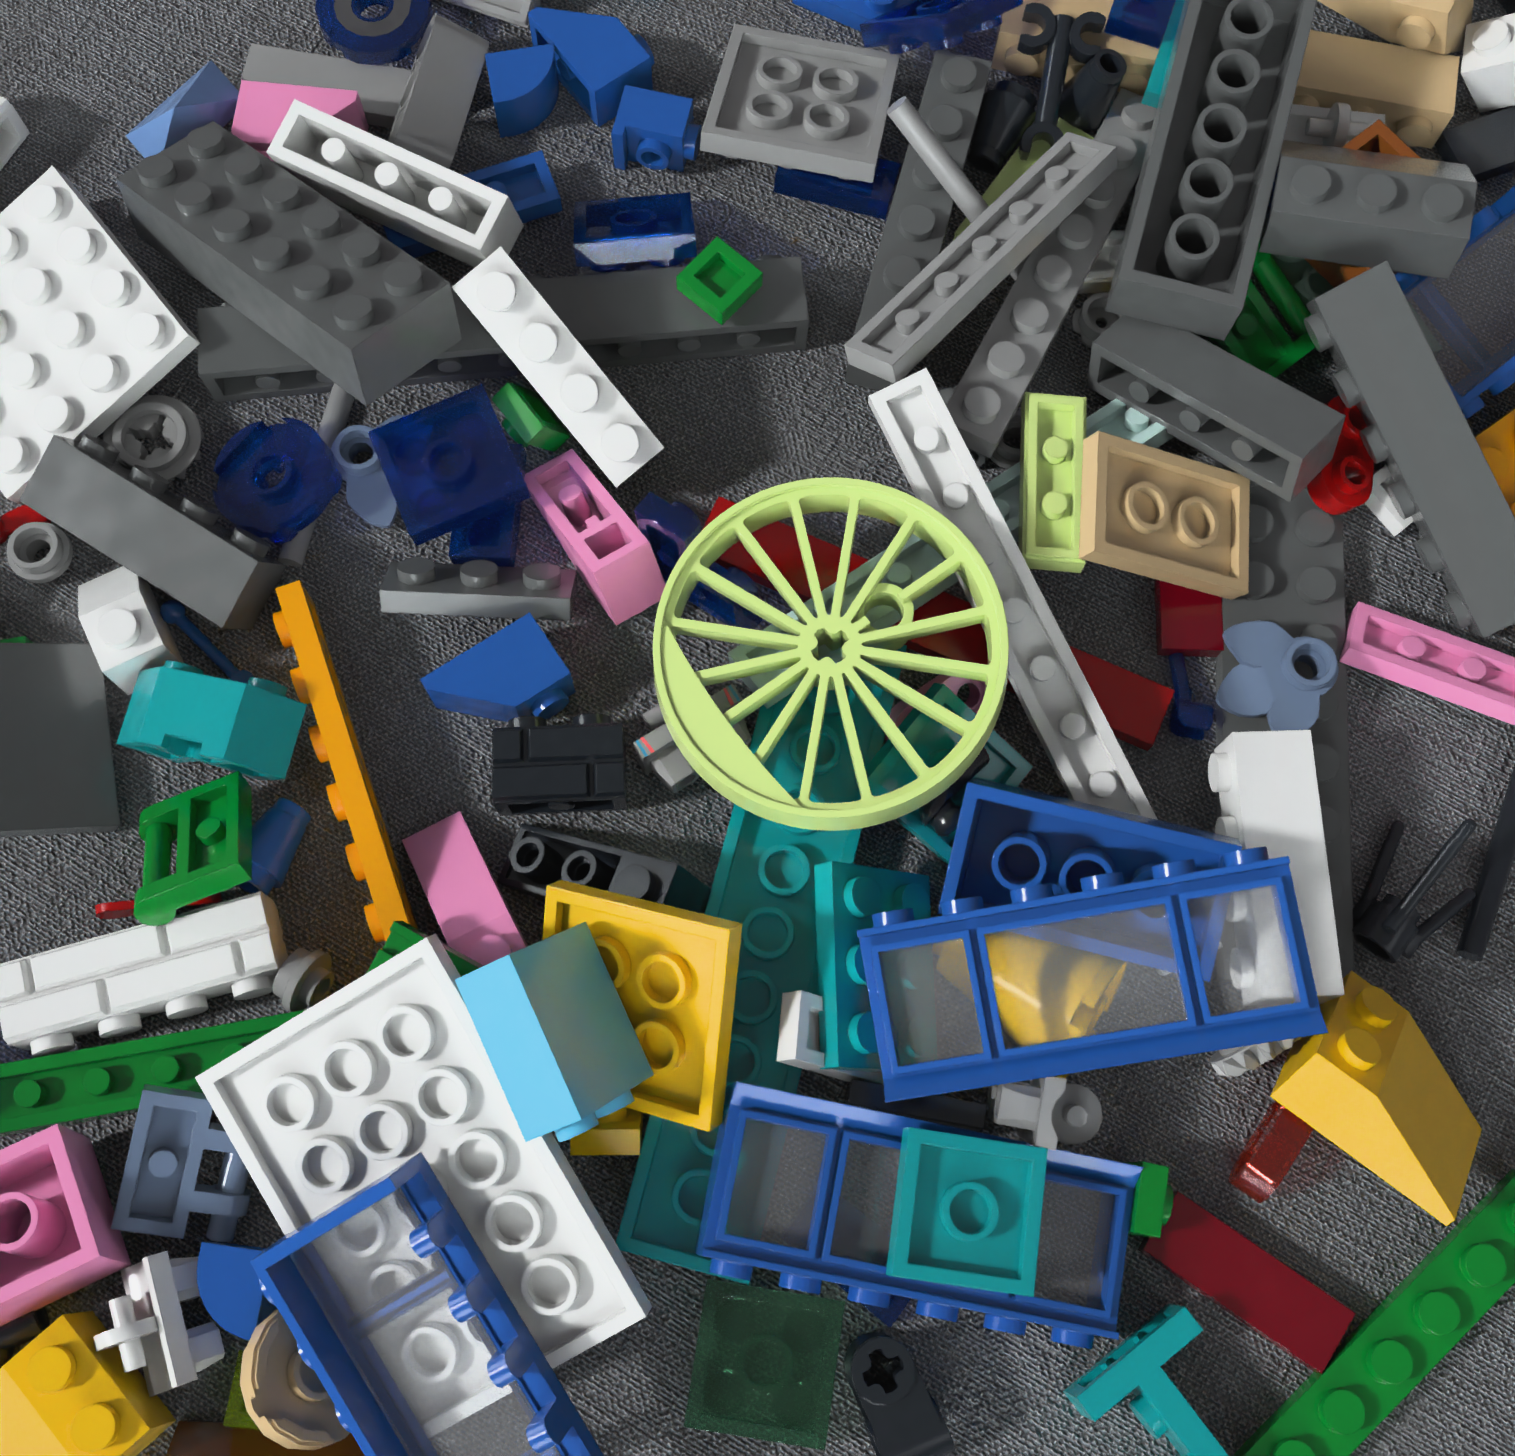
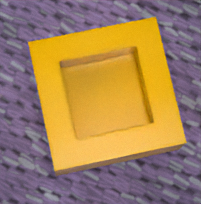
[570,1107,643,1156]

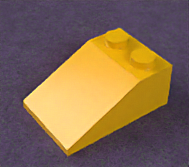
[1270,970,1482,1226]
[0,1311,176,1456]

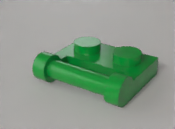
[1208,239,1315,378]
[133,771,252,926]

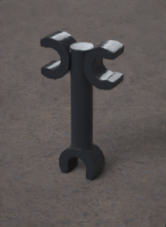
[1017,3,1106,160]

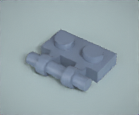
[111,1084,251,1242]

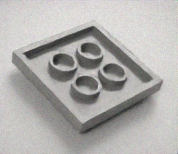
[700,24,900,183]

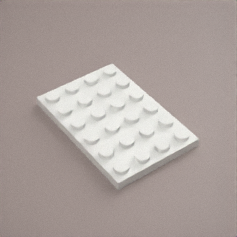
[195,933,652,1448]

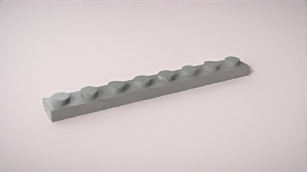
[946,88,1157,458]

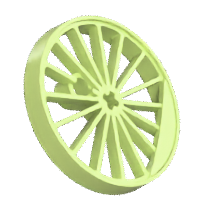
[653,477,1009,831]

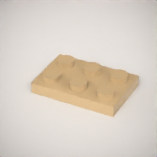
[1079,431,1250,600]

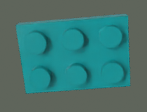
[814,861,938,1073]

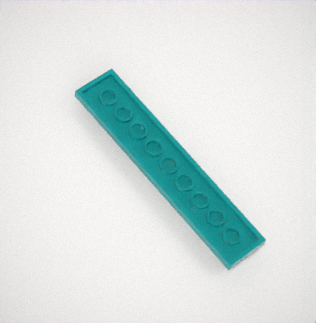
[616,645,907,1285]

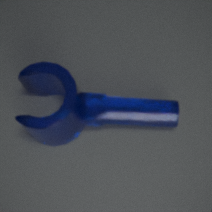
[1168,653,1213,740]

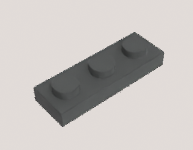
[379,557,577,621]

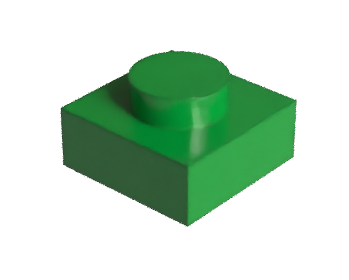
[676,236,763,325]
[492,382,571,452]
[1123,1161,1173,1238]

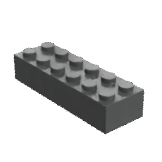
[1105,0,1317,341]
[116,121,462,406]

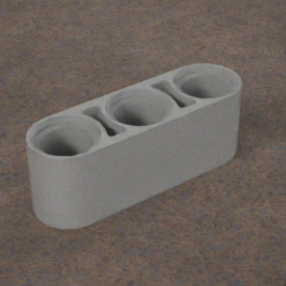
[388,13,489,169]

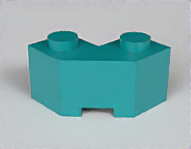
[116,660,307,781]

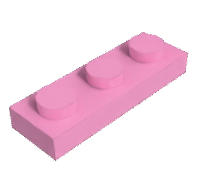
[1339,601,1515,725]

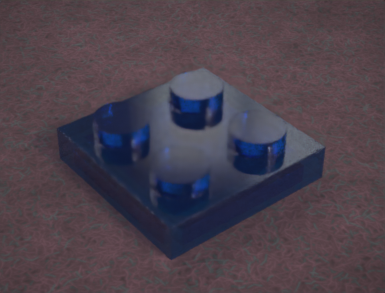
[859,0,1023,54]
[574,192,697,272]
[368,384,532,546]

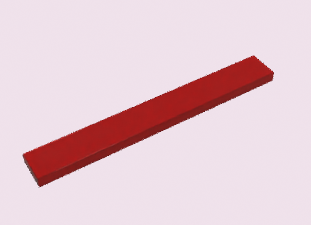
[702,496,1175,751]

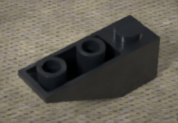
[497,823,711,914]

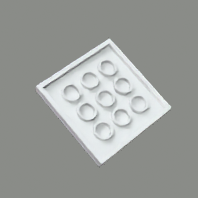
[0,166,201,505]

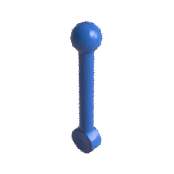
[160,600,254,683]

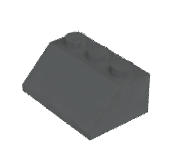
[1259,140,1478,279]

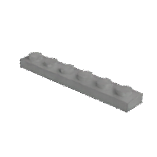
[844,132,1118,384]

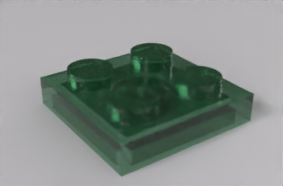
[684,1278,845,1450]

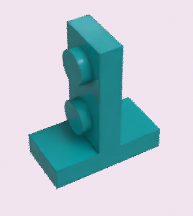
[1063,1304,1229,1456]

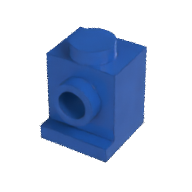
[611,85,702,172]

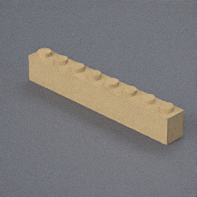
[991,0,1460,149]

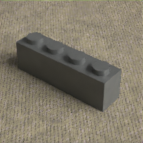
[1086,315,1346,502]
[19,434,286,630]

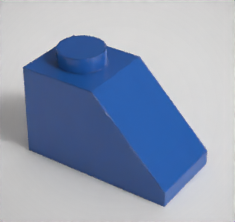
[528,7,655,127]
[420,612,576,722]

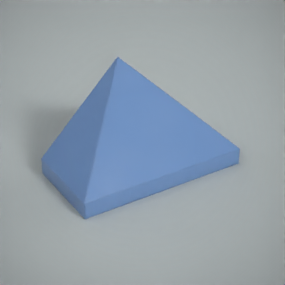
[125,60,239,158]

